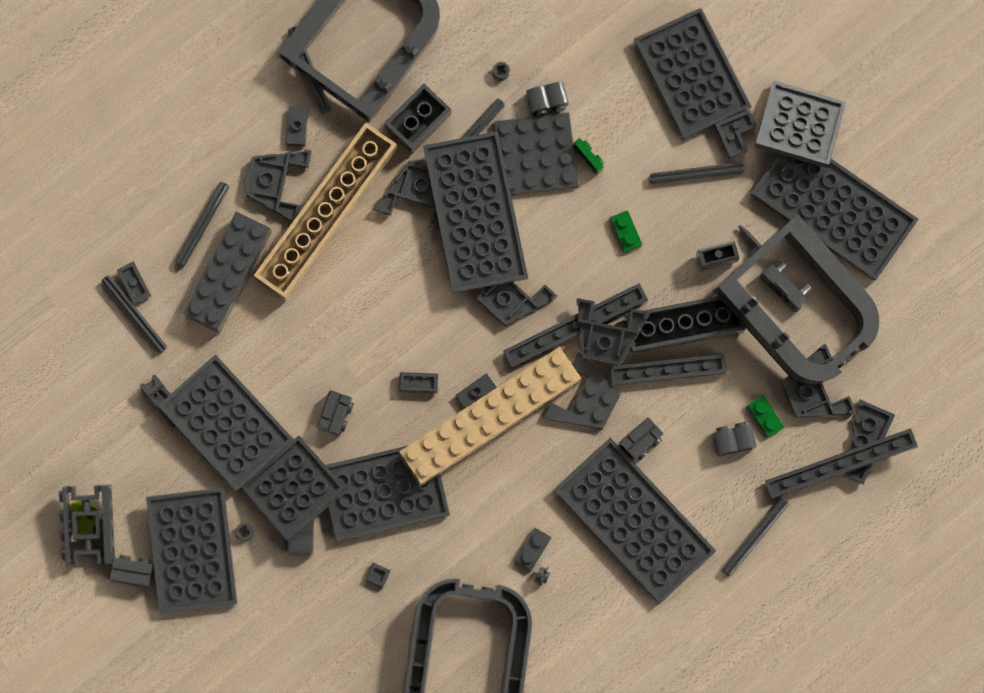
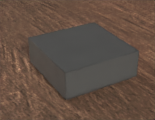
[365,563,391,588]

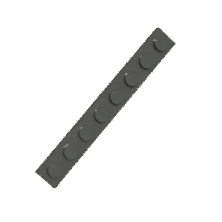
[503,283,648,369]
[765,428,918,500]

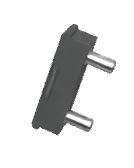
[759,261,811,312]

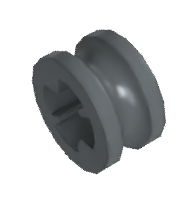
[493,62,510,80]
[236,523,253,541]

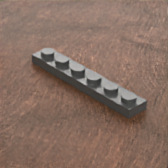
[610,354,727,386]

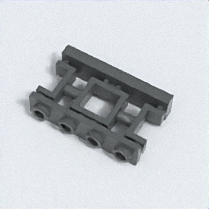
[59,484,115,565]

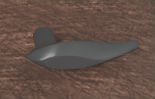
[738,225,762,256]

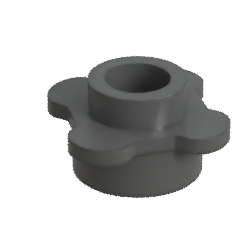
[534,567,550,585]

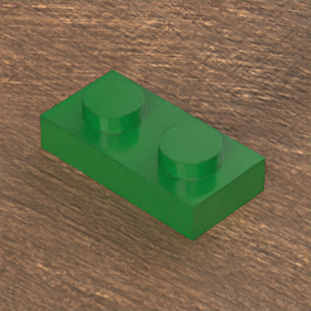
[574,138,604,175]
[610,210,643,253]
[747,395,784,438]

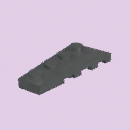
[846,399,895,485]

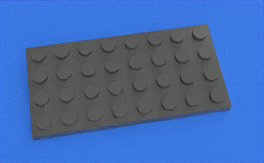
[423,131,528,294]
[750,154,919,281]
[554,438,716,604]

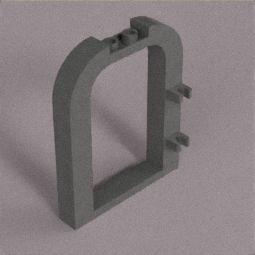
[278,0,440,123]
[713,214,879,385]
[403,579,532,693]

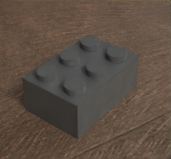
[384,84,451,154]

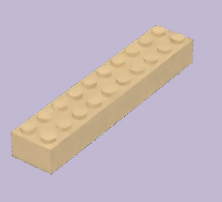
[254,123,397,301]
[399,347,582,487]

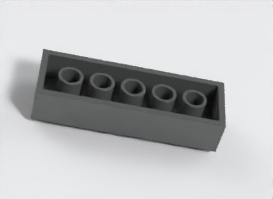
[184,212,272,333]
[624,296,746,355]

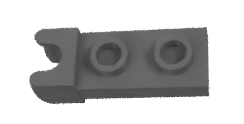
[140,375,175,428]

